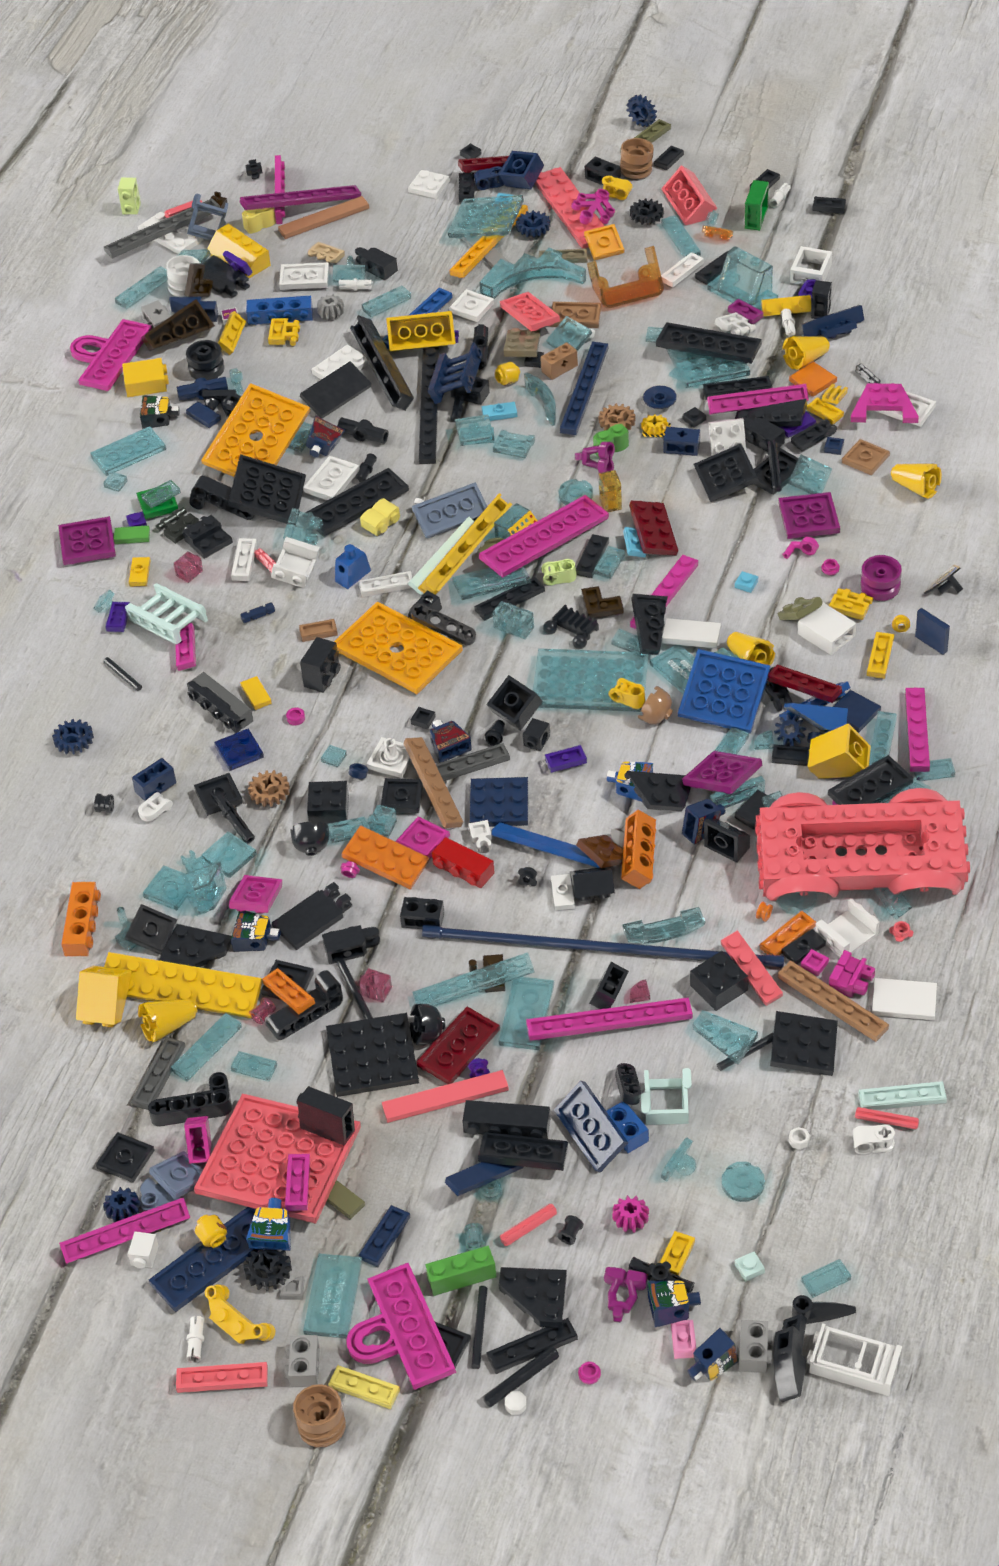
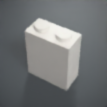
[798,602,856,655]

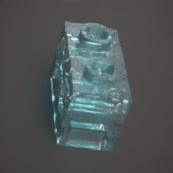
[492,601,534,639]

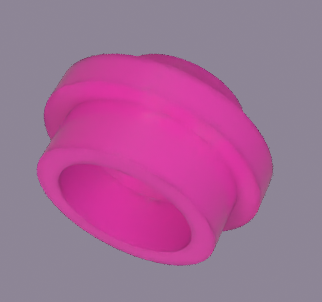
[821,559,840,575]
[340,861,360,878]
[578,1361,601,1384]

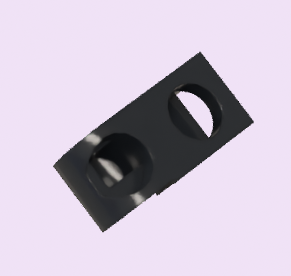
[408,590,442,620]

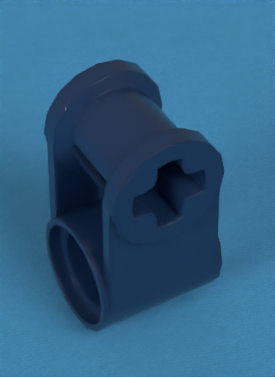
[474,166,504,190]

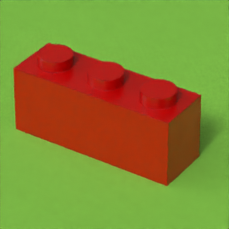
[432,837,495,888]

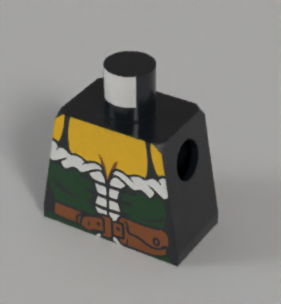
[140,395,180,429]

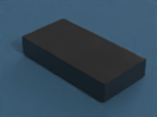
[654,146,684,170]
[772,744,810,766]

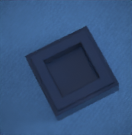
[824,437,845,455]

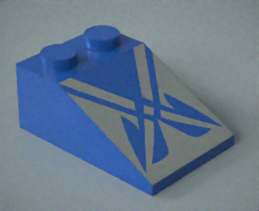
[784,703,848,733]

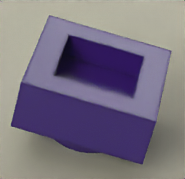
[126,511,147,527]

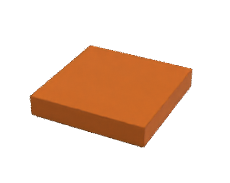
[789,361,837,397]

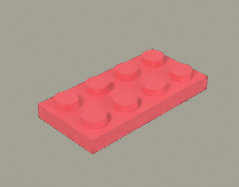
[500,292,560,331]

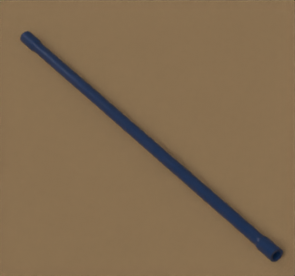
[422,925,784,968]

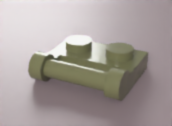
[777,597,823,620]

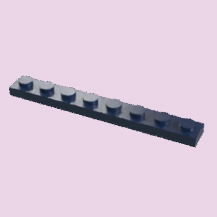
[560,341,609,436]

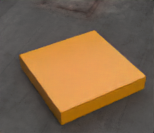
[584,224,625,261]

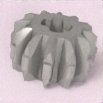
[317,294,344,320]

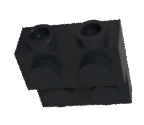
[183,515,233,559]

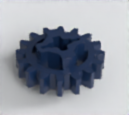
[626,94,657,127]
[516,210,551,238]
[52,719,94,755]

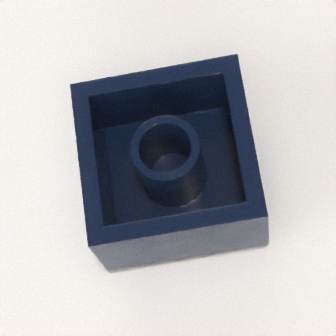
[499,150,544,190]

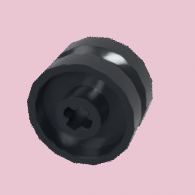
[186,340,225,380]

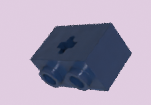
[663,426,700,456]
[132,758,177,801]

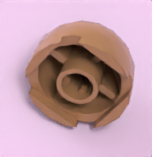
[638,686,673,724]

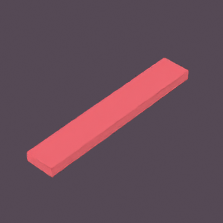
[382,1070,509,1123]

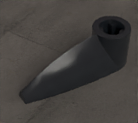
[792,1295,856,1324]

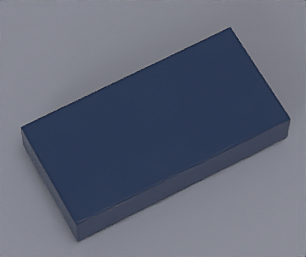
[186,402,221,428]

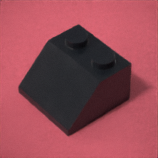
[704,819,750,863]
[569,867,615,901]

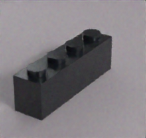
[462,1100,551,1139]

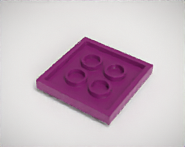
[778,492,840,539]
[58,516,116,565]
[682,751,763,794]

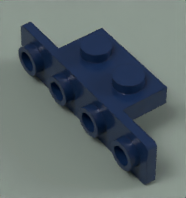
[802,305,864,339]

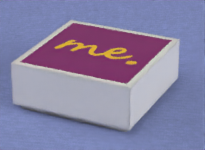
[220,308,238,325]

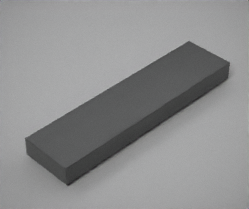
[436,743,510,781]
[131,1037,185,1110]

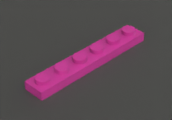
[275,155,285,224]
[707,384,809,415]
[630,555,698,629]
[905,687,930,772]
[59,1197,190,1264]

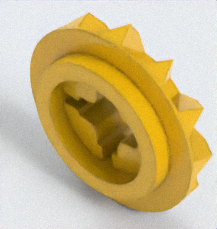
[641,414,668,435]

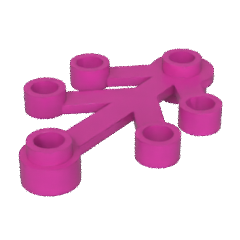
[571,189,615,225]

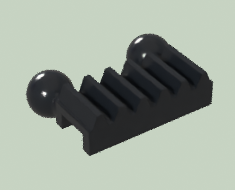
[543,605,599,649]

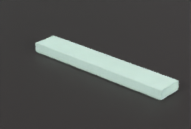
[408,517,474,595]

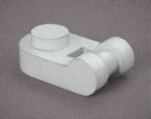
[138,792,173,821]

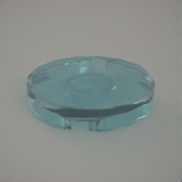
[559,479,593,505]
[777,892,817,915]
[721,1161,765,1202]

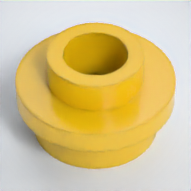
[892,615,910,632]

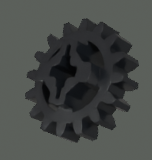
[630,198,664,225]
[243,1249,292,1291]

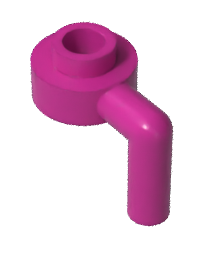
[783,537,819,559]

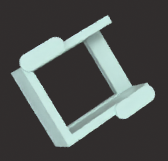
[641,1068,692,1125]

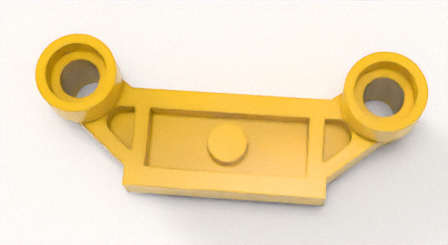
[205,1284,276,1344]

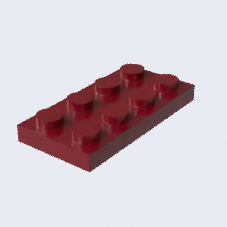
[629,500,679,556]
[417,1006,500,1084]

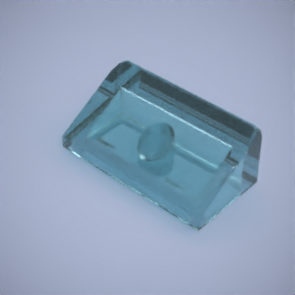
[873,887,912,920]

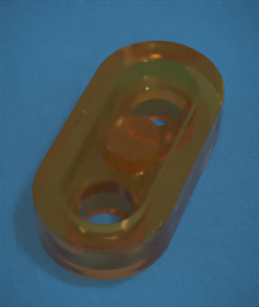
[701,225,733,241]

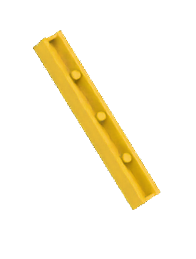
[418,493,512,600]

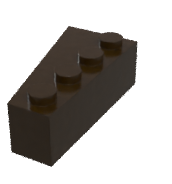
[140,299,215,351]

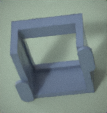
[187,193,229,241]

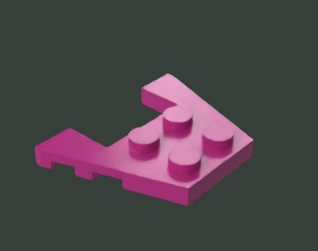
[851,383,919,423]

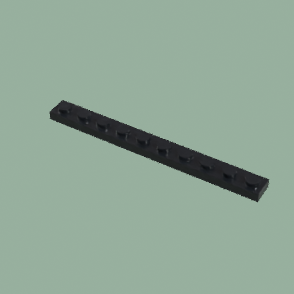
[419,347,440,464]

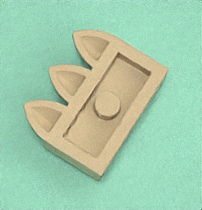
[308,242,345,264]

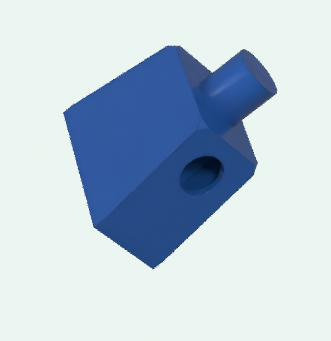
[335,544,371,589]

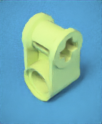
[541,559,577,585]

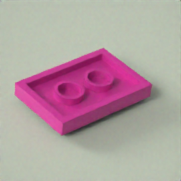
[229,875,283,914]

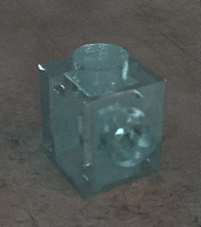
[367,805,397,838]

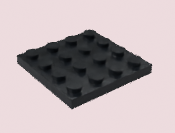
[227,454,306,526]
[326,1012,419,1097]

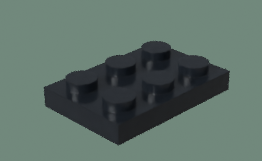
[754,448,807,495]

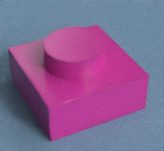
[801,949,829,976]

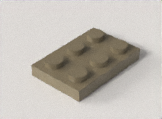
[503,328,541,357]

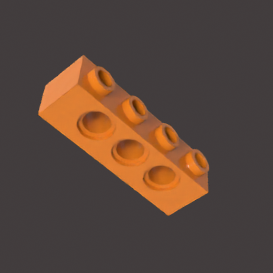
[621,809,656,889]
[61,882,101,956]

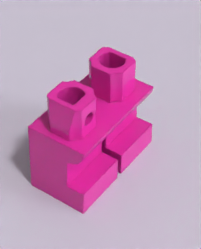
[829,950,876,998]

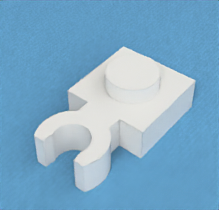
[469,820,492,852]

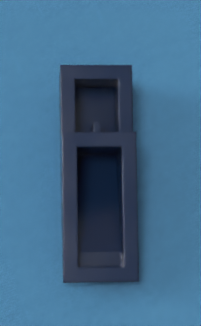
[169,297,219,322]

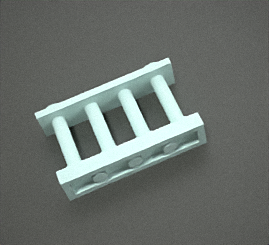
[125,583,208,645]

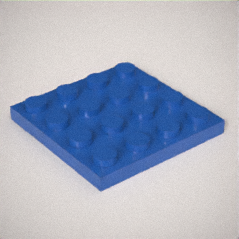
[678,649,770,734]

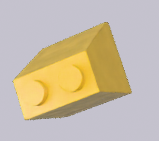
[808,724,871,779]
[76,965,132,1027]

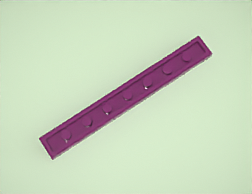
[239,185,362,210]

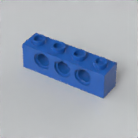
[246,295,313,325]

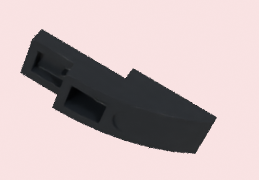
[774,1314,807,1402]

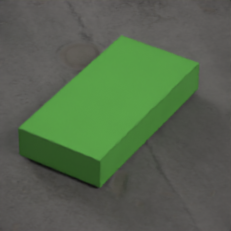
[114,526,150,544]

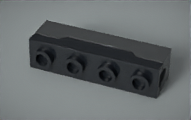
[187,672,253,733]

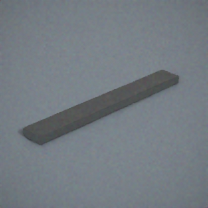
[104,198,220,259]

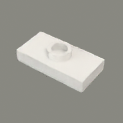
[551,874,575,911]

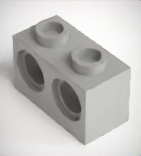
[739,1320,773,1373]
[285,1335,320,1387]

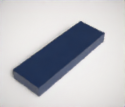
[358,1205,410,1267]

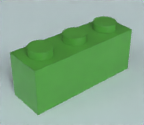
[425,1245,497,1296]

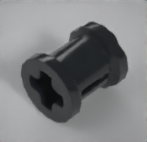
[557,1215,584,1245]

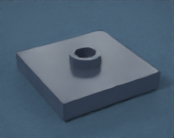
[149,1151,203,1199]

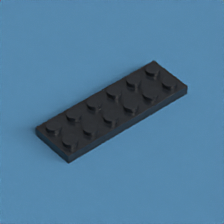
[656,322,762,364]
[303,467,409,537]

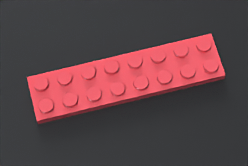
[535,167,604,249]

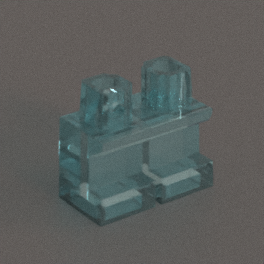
[283,508,323,545]

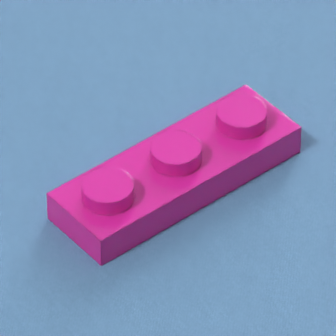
[175,623,196,671]
[285,1154,310,1211]

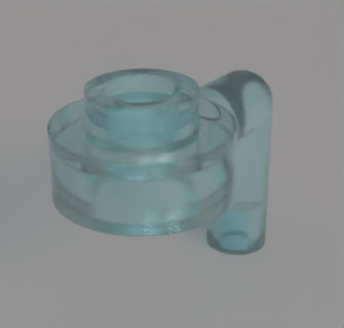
[229,368,243,395]

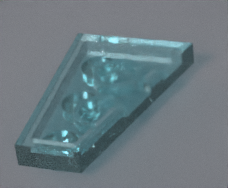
[693,1010,758,1065]

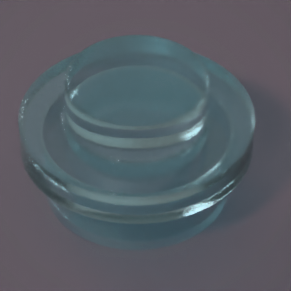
[706,210,719,226]

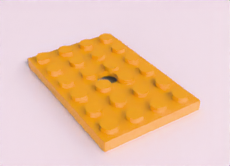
[201,383,310,477]
[334,601,463,694]

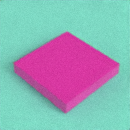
[396,816,450,859]

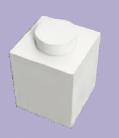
[128,1232,159,1268]

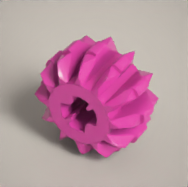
[612,1195,649,1233]

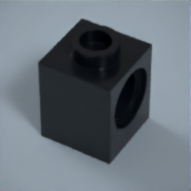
[523,718,550,751]

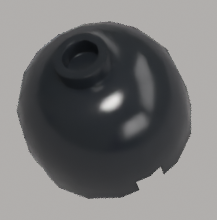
[290,821,330,856]
[410,1003,445,1045]

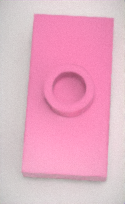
[671,1320,696,1359]

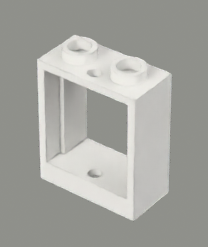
[790,246,832,285]

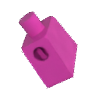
[184,1116,212,1164]

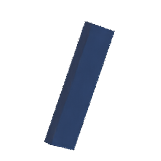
[444,1162,524,1196]

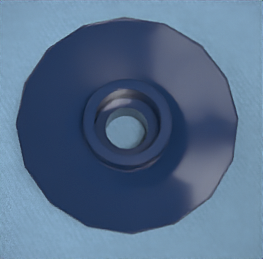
[643,385,677,409]

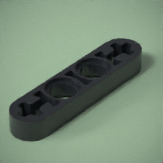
[411,603,476,645]

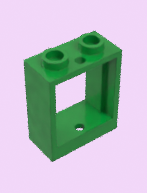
[744,180,769,231]

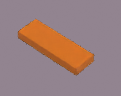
[760,911,816,955]
[262,968,315,1014]

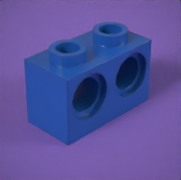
[606,1101,649,1153]

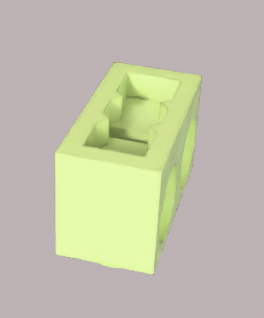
[118,177,141,214]

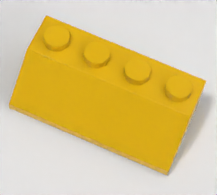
[206,223,271,278]
[386,311,456,351]

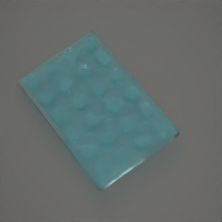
[533,648,649,712]

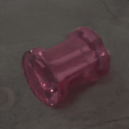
[249,997,276,1024]

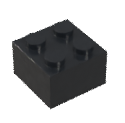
[300,637,341,693]
[486,675,543,731]
[307,781,349,825]
[690,951,748,1011]

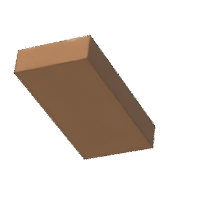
[299,619,338,642]

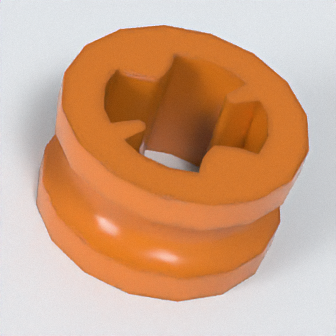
[756,902,773,922]

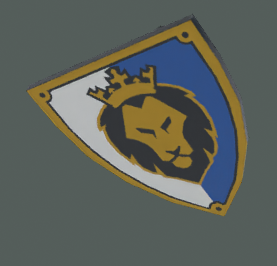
[924,565,963,594]

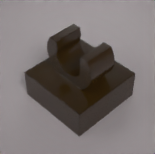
[210,191,228,209]

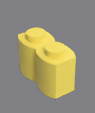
[242,207,276,234]
[360,498,400,536]

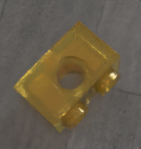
[598,470,622,512]

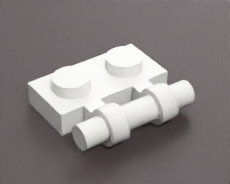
[714,312,756,336]

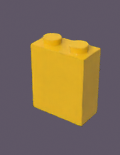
[122,358,169,398]

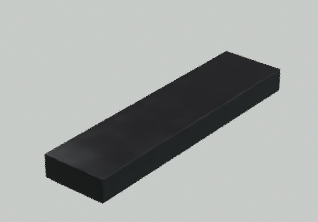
[703,376,772,400]
[474,577,545,621]
[486,1318,578,1374]

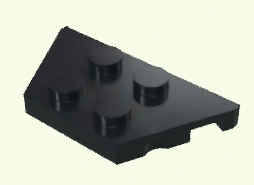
[624,771,691,812]

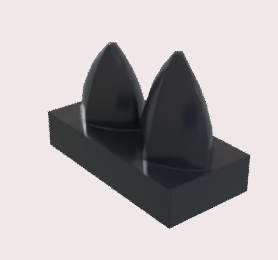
[202,389,238,411]

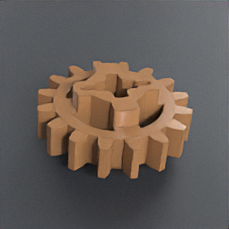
[599,403,636,431]
[248,770,290,807]

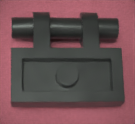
[156,507,199,544]

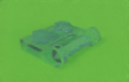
[493,430,535,458]

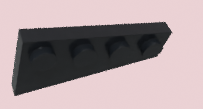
[735,399,807,427]
[631,594,668,655]

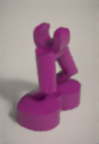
[575,441,615,476]
[604,1267,648,1323]

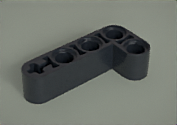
[189,475,255,520]
[265,970,343,1040]
[148,1072,232,1127]

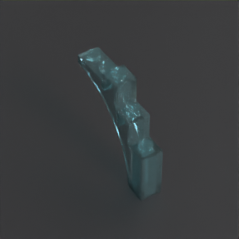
[479,248,586,299]

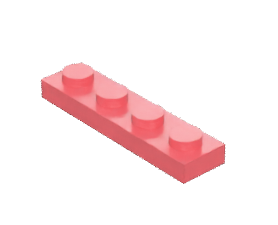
[721,930,783,1006]
[176,1362,268,1393]

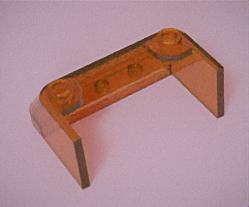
[587,246,664,308]

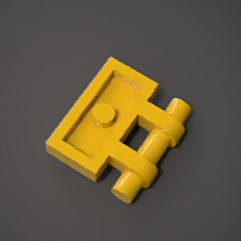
[268,318,300,346]
[829,588,873,620]

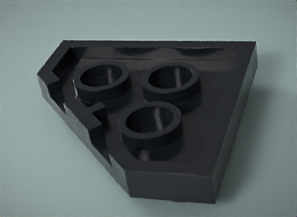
[158,924,232,967]
[499,1267,567,1328]

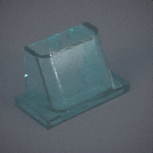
[707,246,778,311]

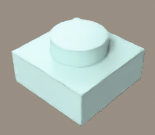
[735,1252,765,1282]

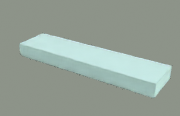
[858,1081,947,1110]

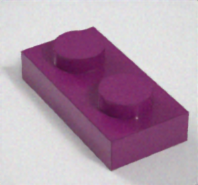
[728,299,763,324]

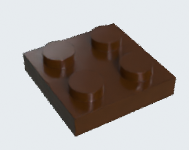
[576,835,623,868]

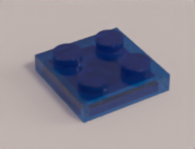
[214,728,264,771]

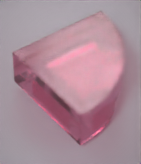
[630,979,650,1003]

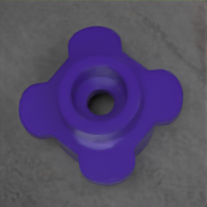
[468,1058,490,1078]

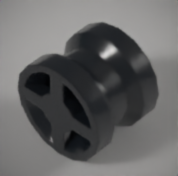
[94,793,114,813]

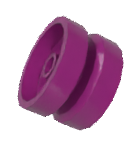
[861,555,902,601]

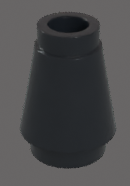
[485,720,505,746]

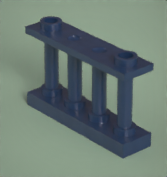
[428,342,482,404]

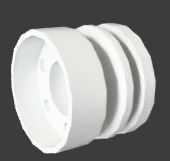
[166,255,200,297]

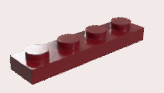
[458,156,509,173]
[768,664,842,703]

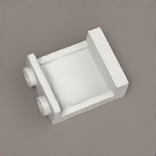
[271,537,320,588]

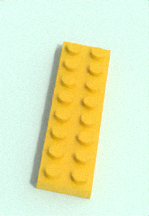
[104,952,262,1019]

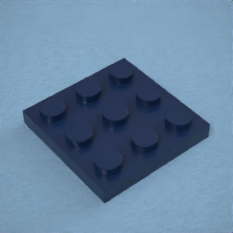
[470,777,528,827]

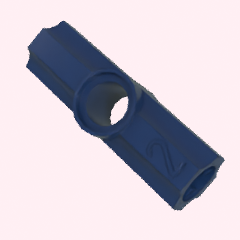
[176,377,228,401]

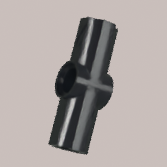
[473,324,489,369]
[337,417,389,444]

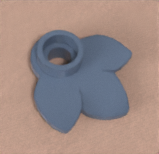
[140,1178,180,1211]

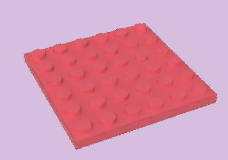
[194,1093,361,1224]

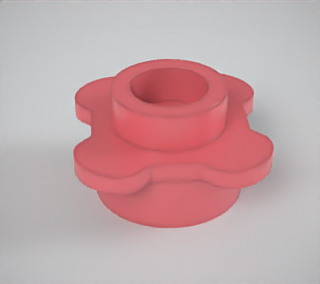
[889,921,914,942]

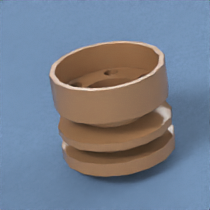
[620,138,654,179]
[293,1384,346,1447]

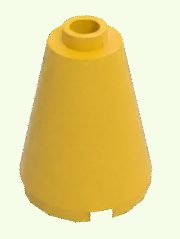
[782,336,830,370]
[891,463,942,499]
[727,632,775,666]
[138,999,197,1043]

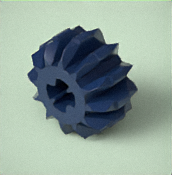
[774,714,807,746]
[103,1187,140,1223]

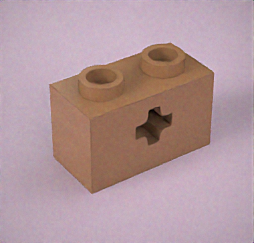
[541,342,578,380]

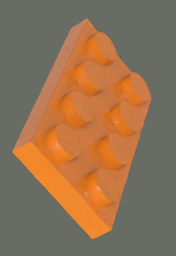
[341,825,429,890]

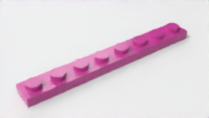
[526,997,693,1041]

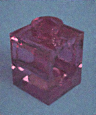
[173,551,203,583]
[359,968,392,1003]

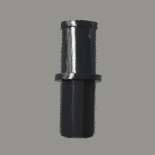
[356,453,377,482]

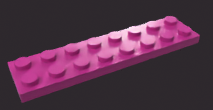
[479,495,609,578]

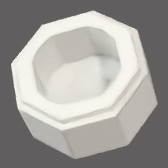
[788,1127,810,1150]
[505,1391,527,1415]

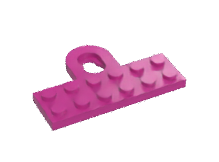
[70,319,152,391]
[346,1262,456,1390]

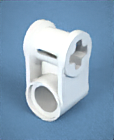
[853,1124,895,1155]

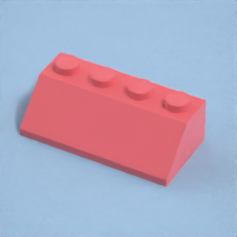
[661,165,717,225]

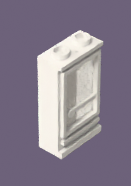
[806,1323,902,1396]

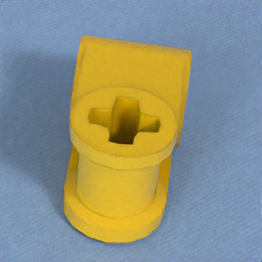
[602,176,633,200]
[608,678,645,709]

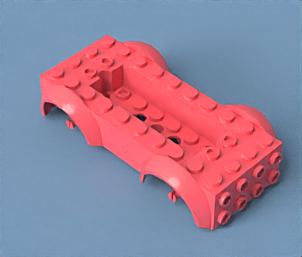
[755,788,970,901]

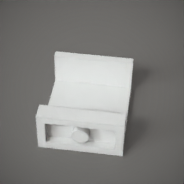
[815,899,879,957]

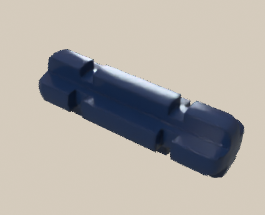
[240,602,275,623]

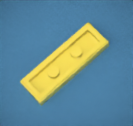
[328,1365,400,1409]

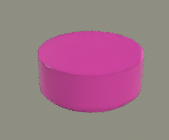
[286,707,305,726]

